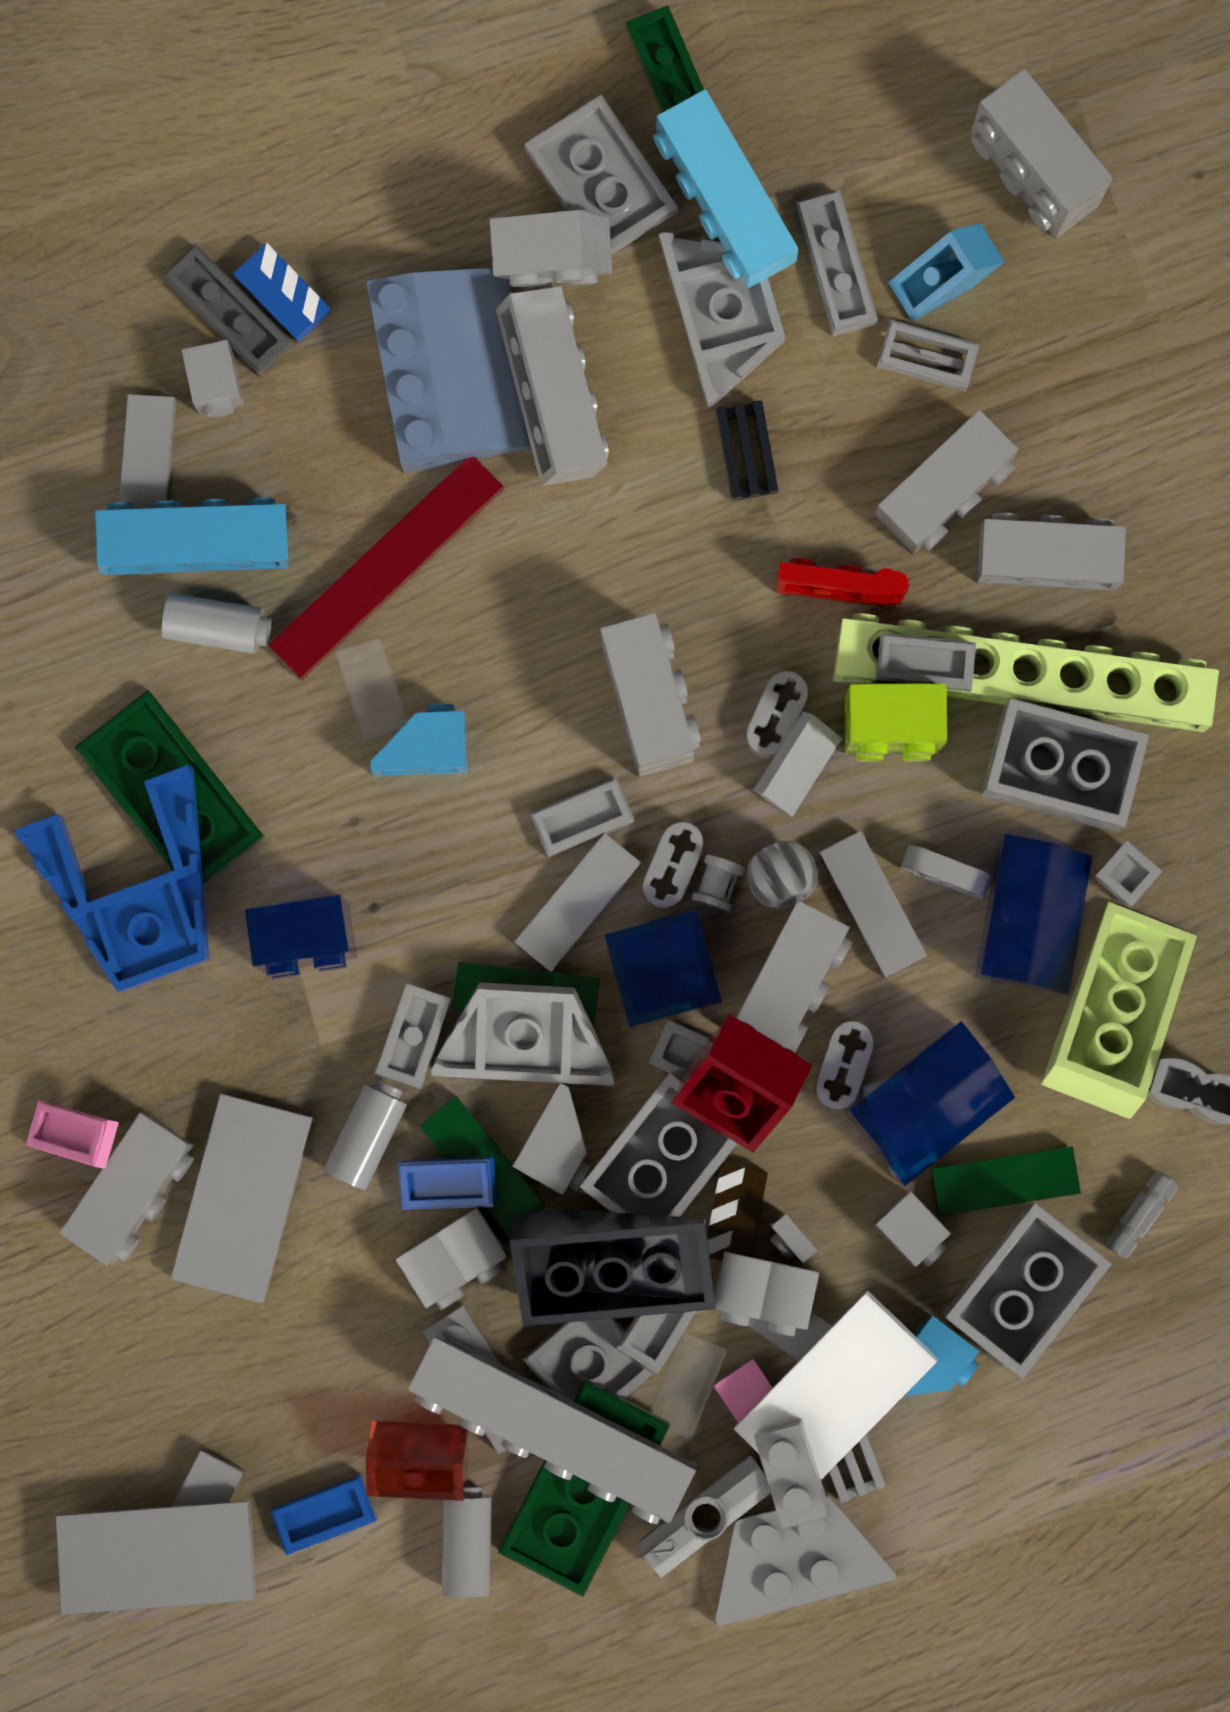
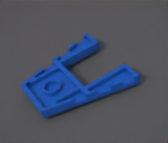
[14,765,210,992]

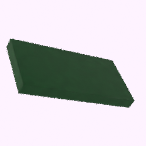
[74,690,265,885]
[498,1379,671,1597]

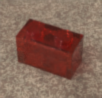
[365,1421,469,1501]

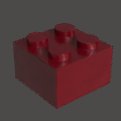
[671,1014,812,1153]

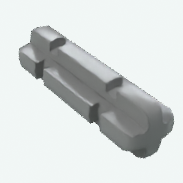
[1105,1171,1178,1259]

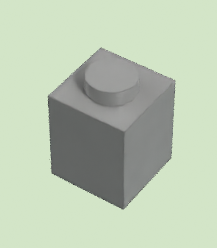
[181,340,244,417]
[872,1191,950,1267]

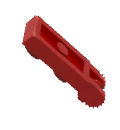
[774,558,910,607]

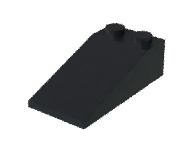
[510,1209,716,1326]

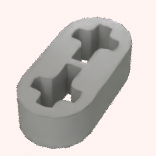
[746,671,808,758]
[643,822,704,909]
[900,845,992,899]
[815,1021,874,1110]

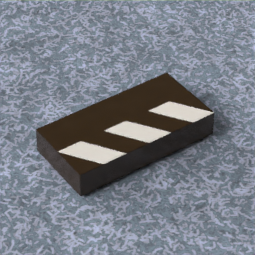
[707,1163,768,1261]

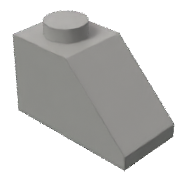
[513,1083,590,1195]

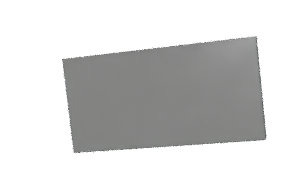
[170,1094,314,1304]
[56,1500,257,1615]

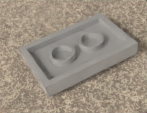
[524,94,678,255]

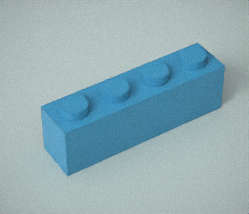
[95,497,288,575]

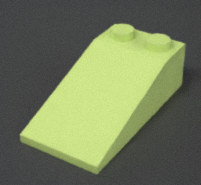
[1041,902,1197,1119]

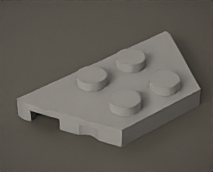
[658,232,785,407]
[431,983,615,1086]
[715,1494,897,1627]

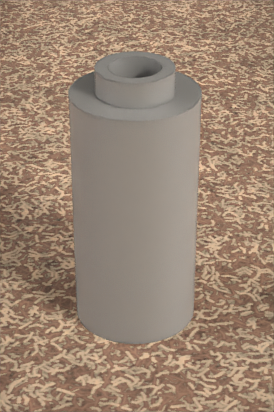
[162,593,271,654]
[323,1080,407,1191]
[442,1485,492,1598]

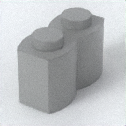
[1146,1058,1230,1125]
[395,1207,509,1310]
[714,1251,819,1337]

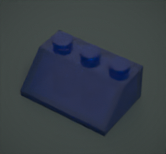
[975,834,1093,995]
[845,1021,1015,1187]

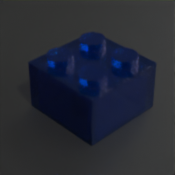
[245,895,357,979]
[604,909,722,1029]

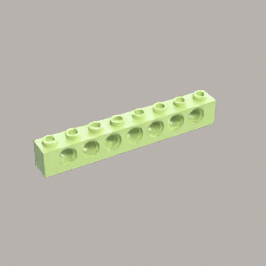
[832,613,1219,732]

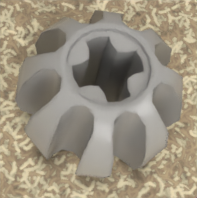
[747,841,818,909]

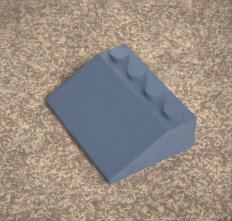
[366,268,532,474]

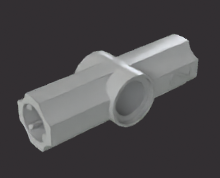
[636,1454,771,1578]

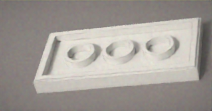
[734,1290,938,1480]

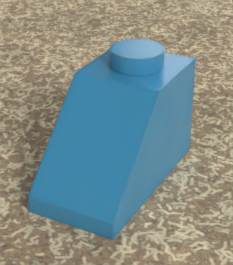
[888,223,1004,321]
[370,704,468,777]
[903,1314,979,1397]

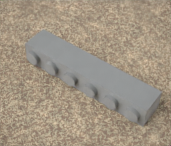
[408,1333,697,1525]

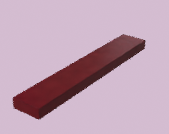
[268,457,504,681]

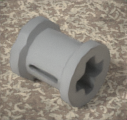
[692,854,746,913]

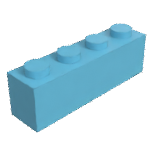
[653,89,798,289]

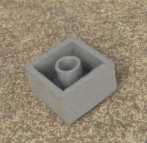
[490,210,612,290]

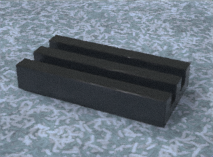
[716,400,778,501]

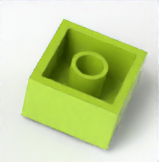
[844,684,947,762]

